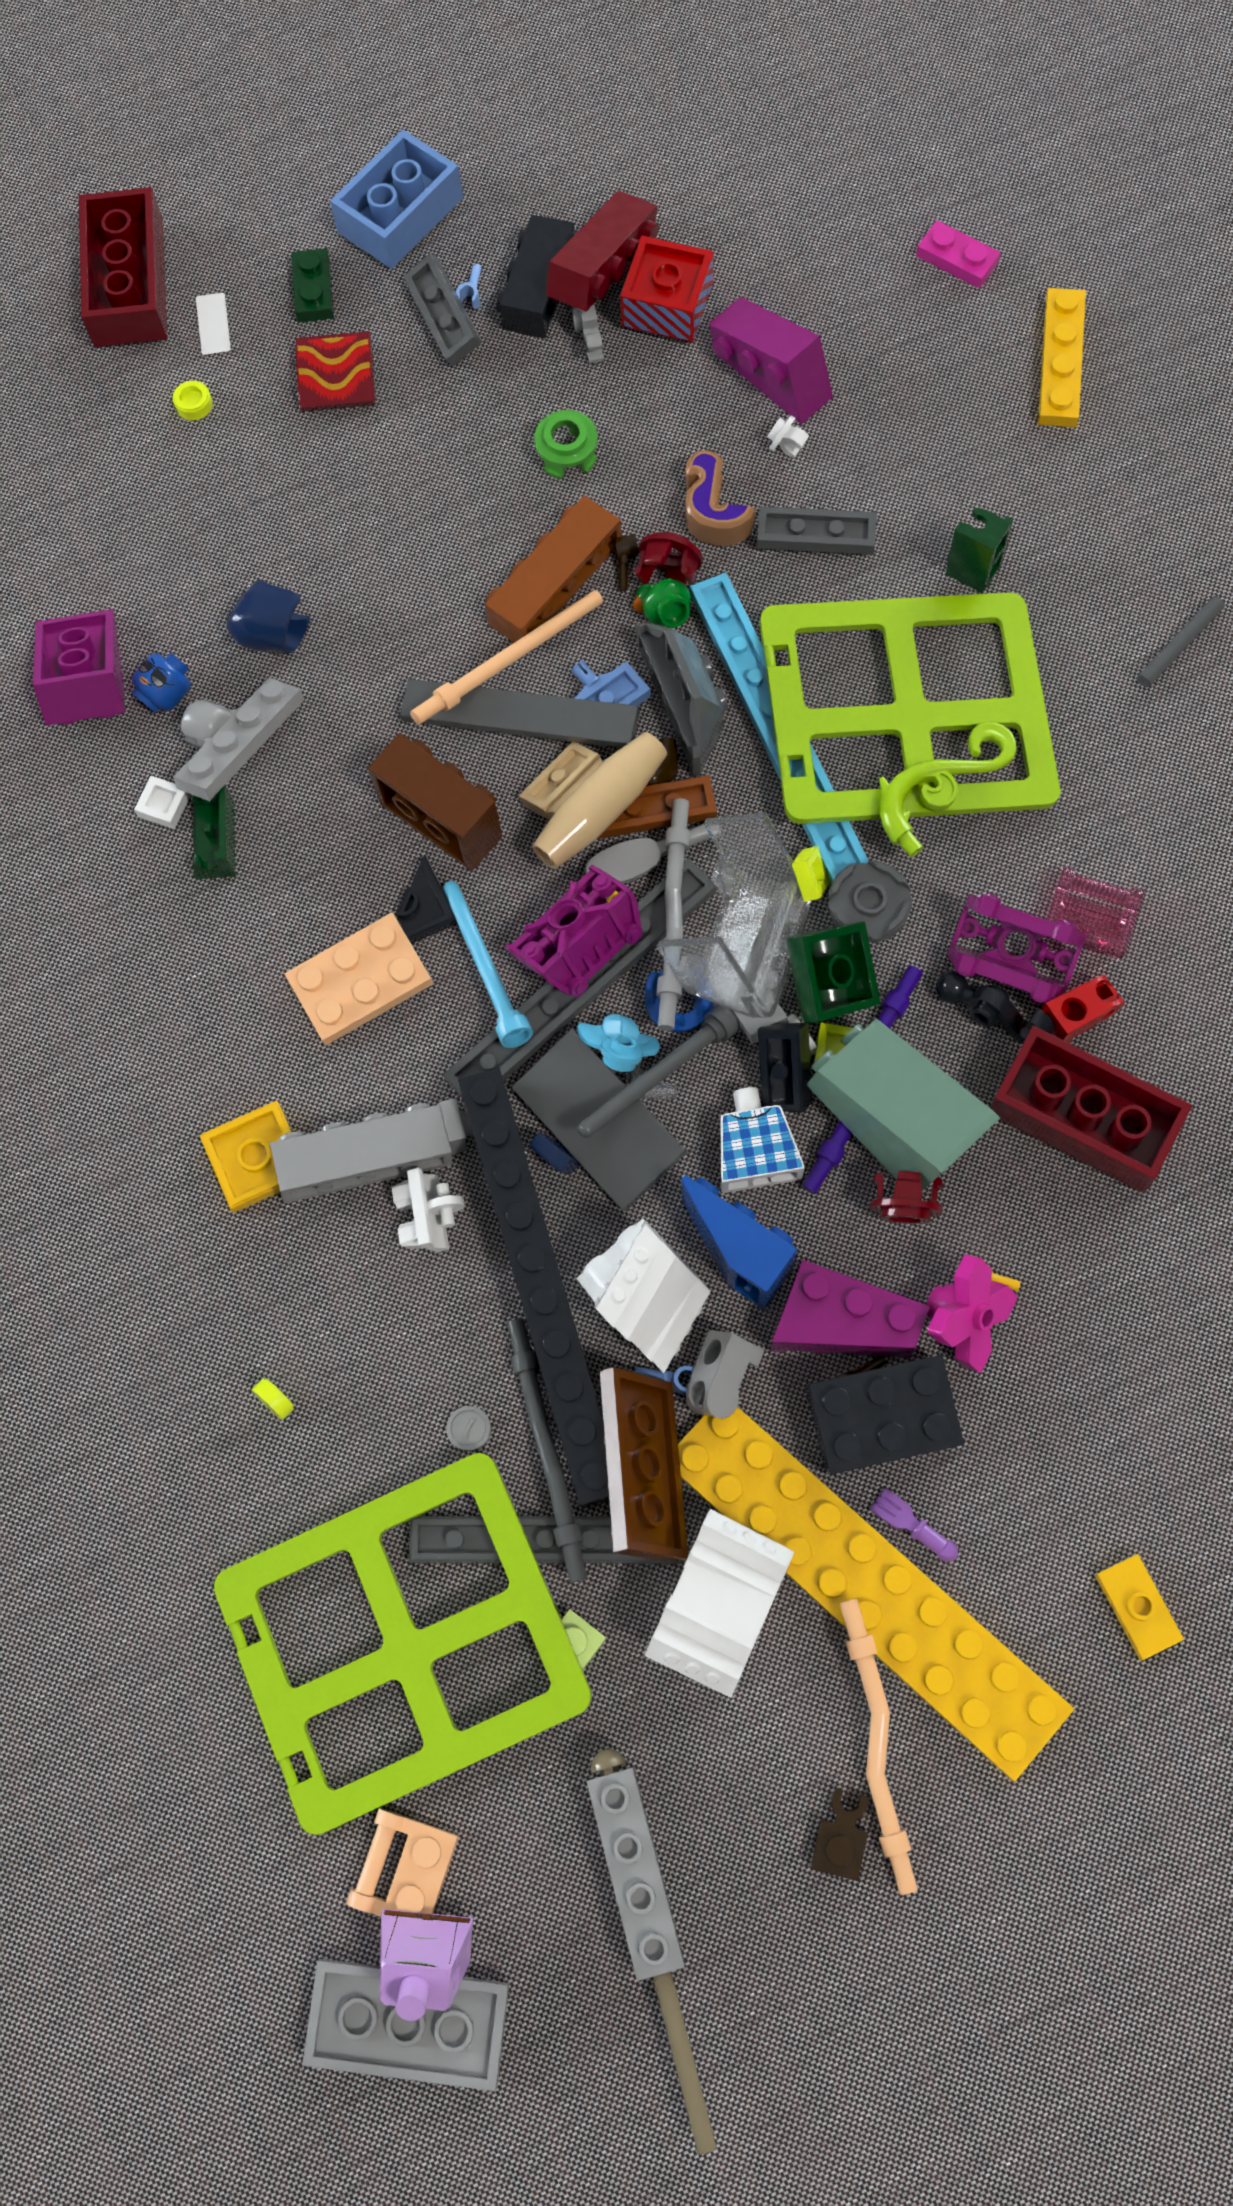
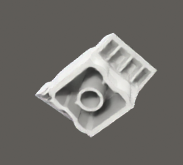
[576,1218,711,1373]
[645,1509,794,1698]

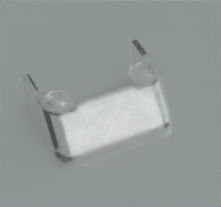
[657,812,810,1018]

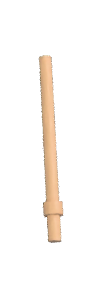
[410,590,603,725]

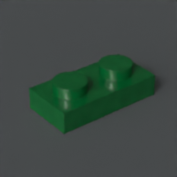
[291,248,334,323]

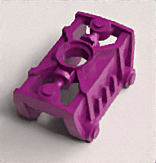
[505,865,643,997]
[947,892,1088,1003]

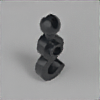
[936,971,1055,1044]

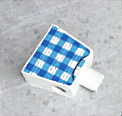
[720,1087,804,1193]

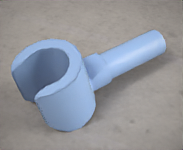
[456,264,482,309]

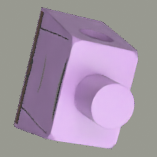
[380,1909,473,2021]

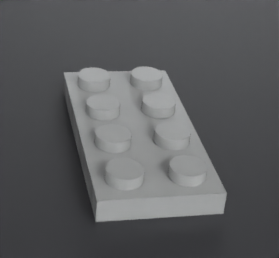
[302,1959,510,2091]

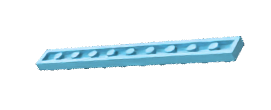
[690,572,869,885]

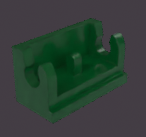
[945,508,1013,594]
[192,785,236,880]

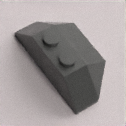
[636,622,728,777]

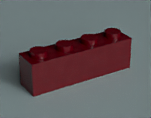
[546,190,659,312]

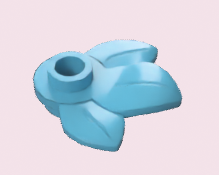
[577,1014,660,1072]

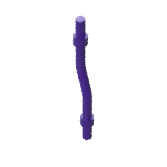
[801,965,923,1195]

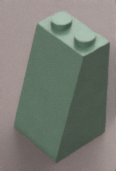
[806,1018,1000,1191]

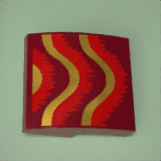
[296,331,376,412]

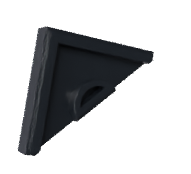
[396,856,457,944]

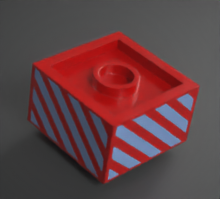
[620,235,714,342]

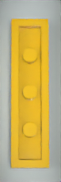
[1038,288,1086,428]

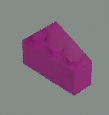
[708,297,833,425]

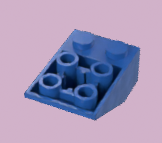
[681,1175,797,1311]

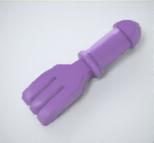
[869,1488,958,1562]

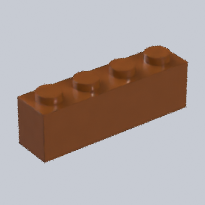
[484,495,622,643]

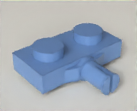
[571,660,651,706]

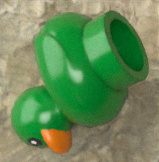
[633,578,691,628]

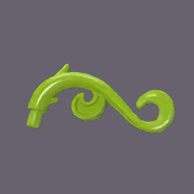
[879,722,1016,858]

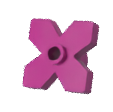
[927,1254,1017,1373]

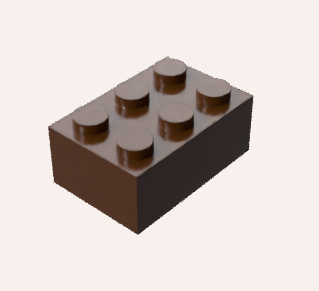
[368,733,503,872]

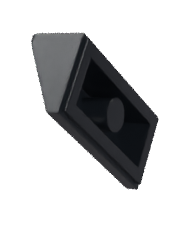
[758,1023,812,1113]

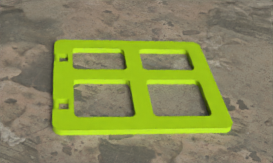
[760,592,1061,824]
[214,1453,592,1835]

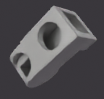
[686,1330,765,1419]

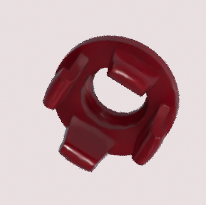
[634,532,703,585]
[869,1171,943,1224]

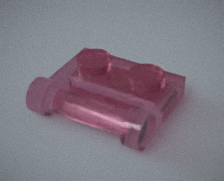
[1046,866,1144,959]

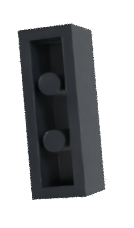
[496,214,575,339]

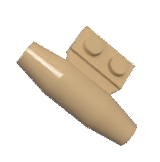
[518,732,667,869]

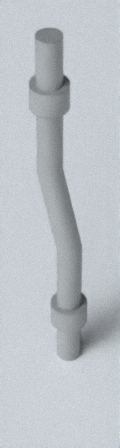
[656,798,691,1031]

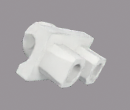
[392,1168,465,1252]

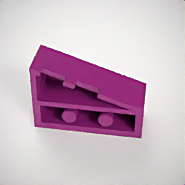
[770,1260,930,1358]

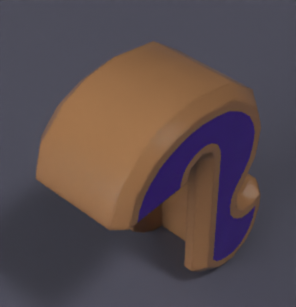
[685,450,755,546]

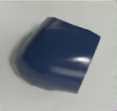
[227,580,311,654]

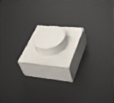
[134,776,191,829]

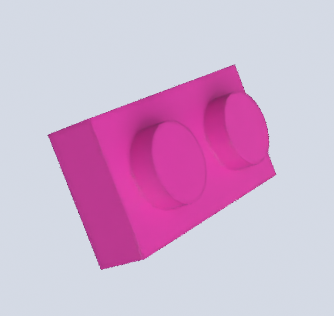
[916,220,1001,289]

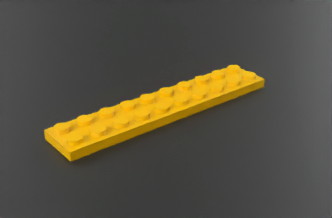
[678,1406,1075,1782]

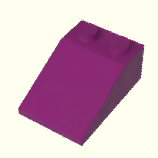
[33,609,125,726]

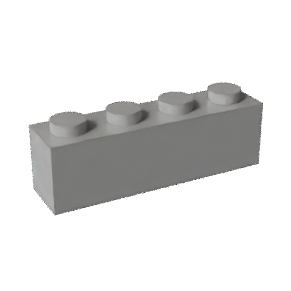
[270,1103,452,1204]

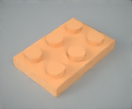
[284,912,434,1045]

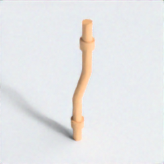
[839,1598,918,1895]

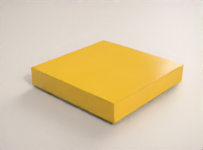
[199,1100,292,1213]

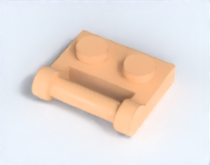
[346,1808,459,1917]

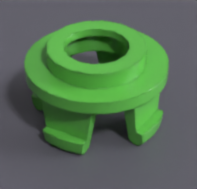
[534,410,598,479]

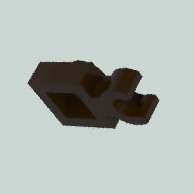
[810,1787,868,1881]

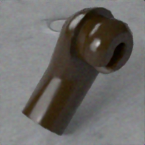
[646,738,678,786]

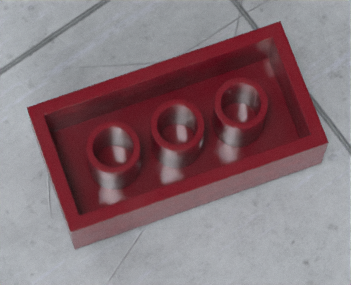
[78,187,168,347]
[990,1025,1193,1193]

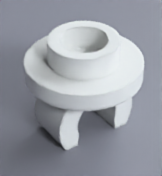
[767,415,809,458]

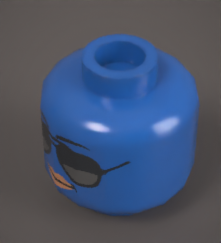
[132,653,191,713]

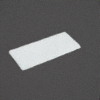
[196,293,231,355]

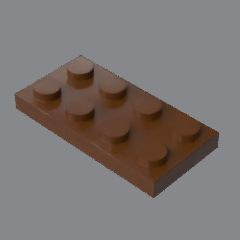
[600,1367,688,1564]

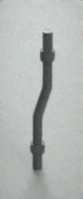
[507,1318,588,1583]

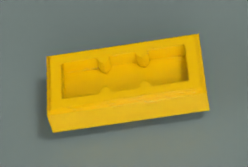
[1095,1554,1184,1661]

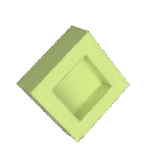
[562,1609,607,1670]

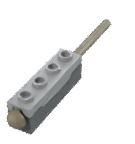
[586,1749,717,2155]

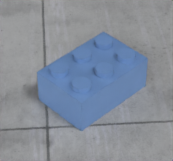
[330,130,463,269]

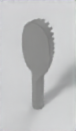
[586,818,723,884]

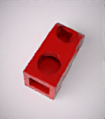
[1041,975,1125,1043]

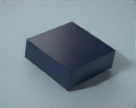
[530,1133,580,1174]

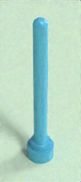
[443,881,533,1048]

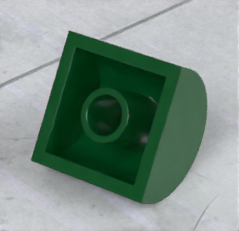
[786,921,881,1023]

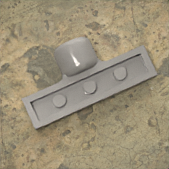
[173,677,304,801]

